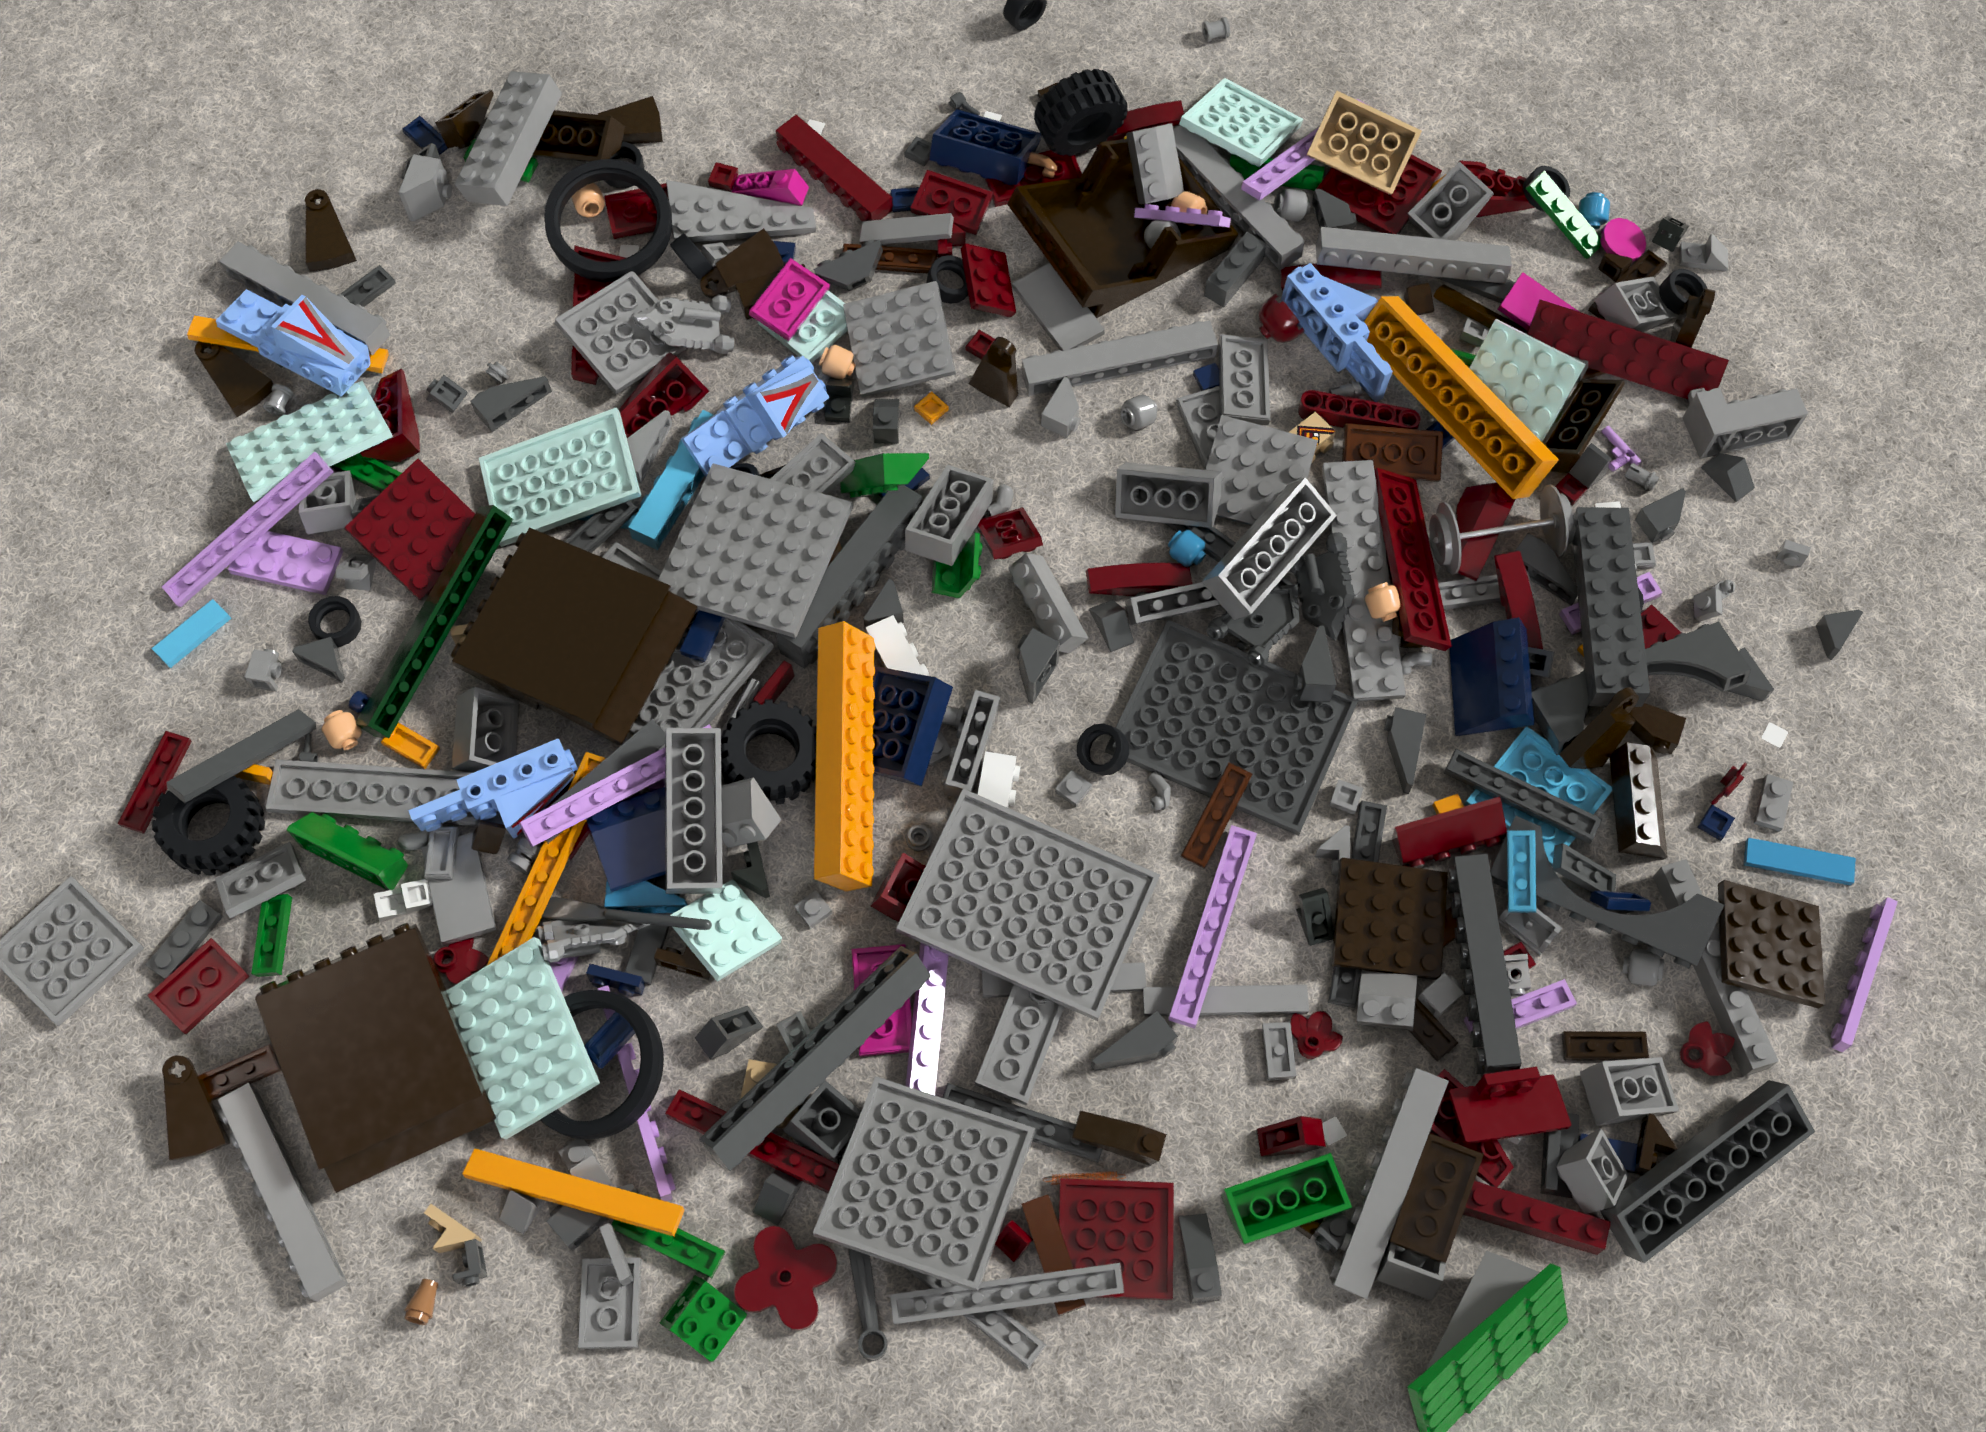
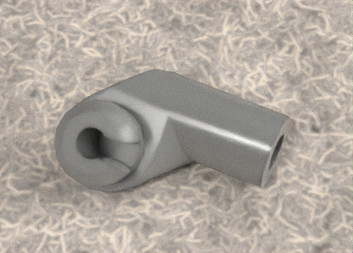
[398,830,429,851]

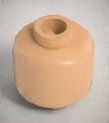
[572,183,605,218]
[1171,191,1207,227]
[819,345,856,380]
[1364,582,1401,622]
[322,710,362,751]

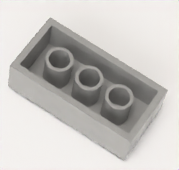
[905,465,993,566]

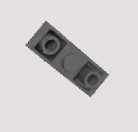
[814,240,883,291]

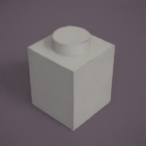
[1418,973,1464,1019]

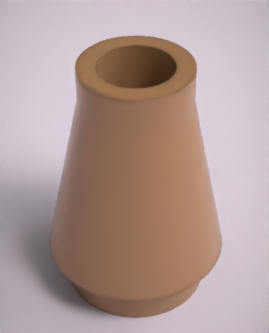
[404,1279,439,1325]

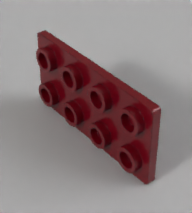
[1448,1067,1571,1144]

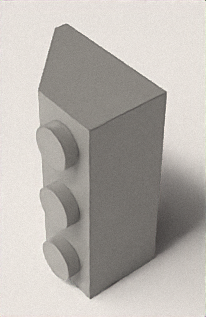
[1126,123,1184,204]
[452,687,519,772]

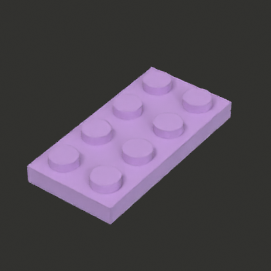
[228,531,343,595]

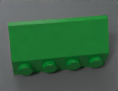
[840,453,929,498]
[287,812,409,891]
[1221,1153,1352,1245]

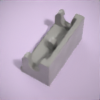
[1498,908,1562,956]

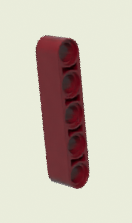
[1298,390,1421,429]

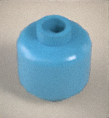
[1578,192,1610,230]
[1168,530,1206,567]

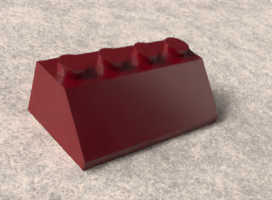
[1392,796,1507,868]

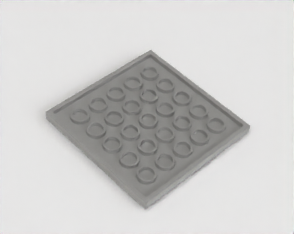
[658,463,853,638]
[813,1076,1035,1292]

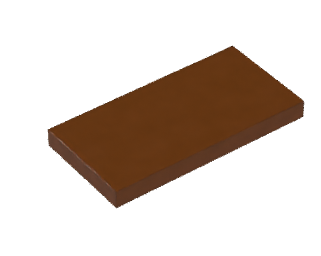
[1342,424,1443,482]

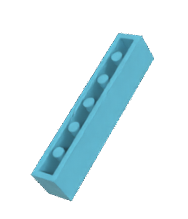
[628,410,714,550]

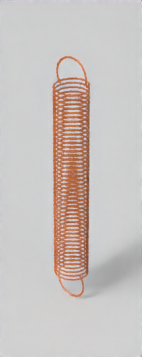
[1043,1171,1126,1185]

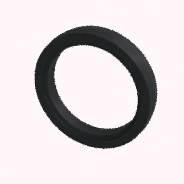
[544,159,672,282]
[540,990,664,1139]

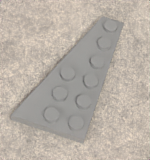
[666,180,816,242]

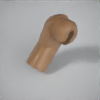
[1028,152,1057,178]

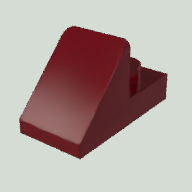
[937,223,966,258]

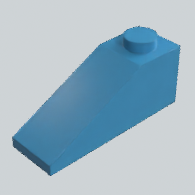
[604,881,688,914]

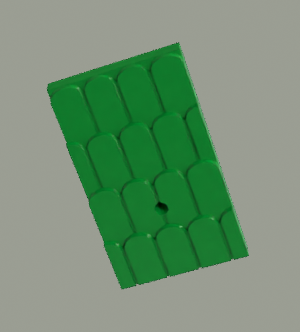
[1407,1250,1568,1432]

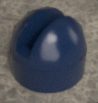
[348,691,370,714]

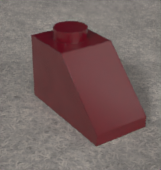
[1257,1116,1326,1157]

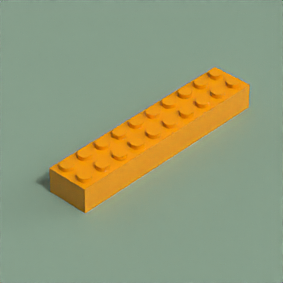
[1364,296,1559,499]
[814,621,875,891]

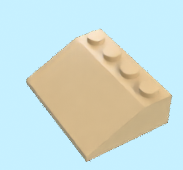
[1306,91,1422,195]

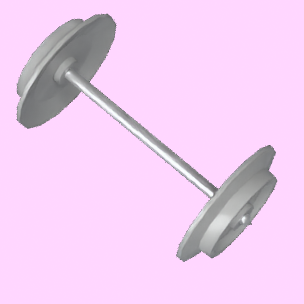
[1429,484,1574,575]

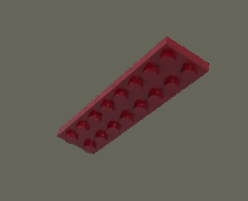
[1527,299,1729,400]
[1374,468,1452,651]

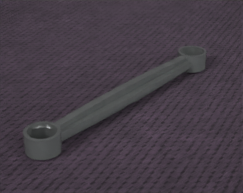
[835,1153,888,1361]

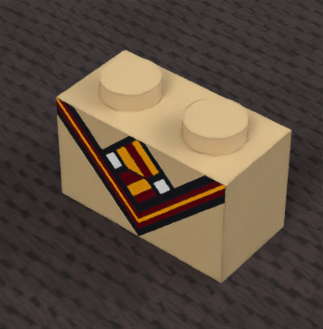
[1289,412,1336,463]

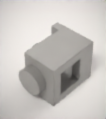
[244,649,282,691]
[1504,954,1531,997]

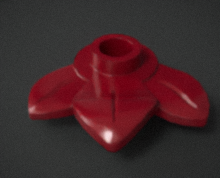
[1711,762,1747,805]
[433,937,489,985]
[1290,1011,1343,1059]
[1680,1021,1735,1076]

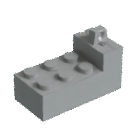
[1682,387,1808,459]

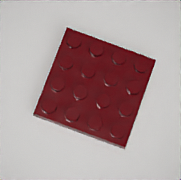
[1313,154,1442,235]
[344,458,475,601]
[1059,1178,1174,1301]

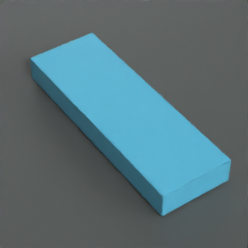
[152,599,231,668]
[1507,830,1536,913]

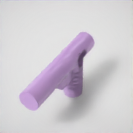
[1601,426,1642,472]

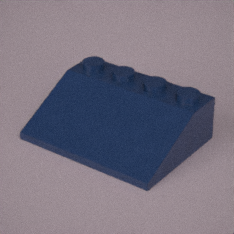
[929,109,1042,185]
[1449,617,1534,736]
[872,666,953,787]
[585,787,666,892]

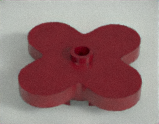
[734,1226,837,1331]

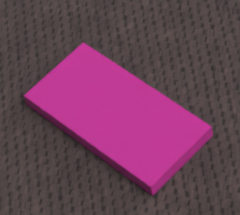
[851,944,912,1057]

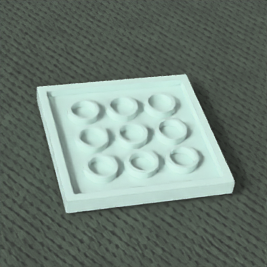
[1179,78,1303,167]
[1469,319,1586,442]

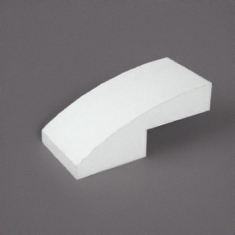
[374,879,433,922]

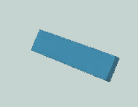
[1744,838,1856,886]

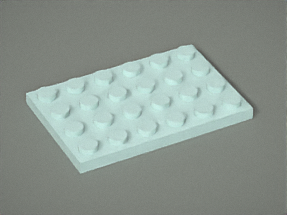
[226,381,393,502]
[479,408,641,547]
[446,937,600,1139]

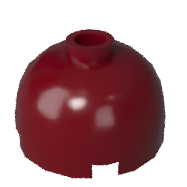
[1259,294,1305,343]

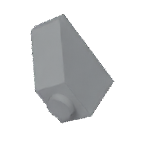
[1041,377,1081,438]

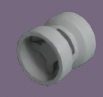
[506,838,540,875]

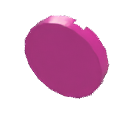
[1600,218,1646,262]

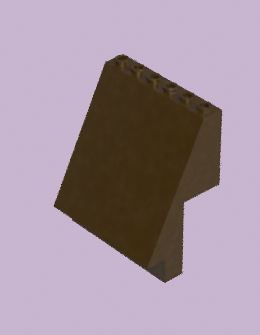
[1007,139,1239,319]
[451,527,698,746]
[255,923,496,1193]

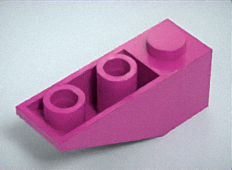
[732,169,809,206]

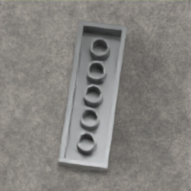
[455,71,562,206]
[1202,477,1337,620]
[665,728,723,894]

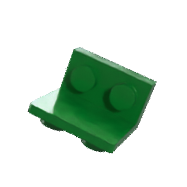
[931,532,983,598]
[659,1275,747,1362]

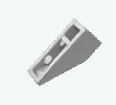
[627,410,673,484]

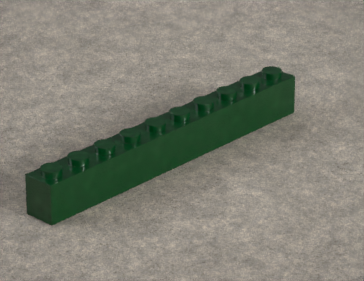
[356,505,513,739]

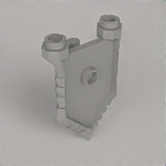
[632,295,734,354]
[538,919,650,963]

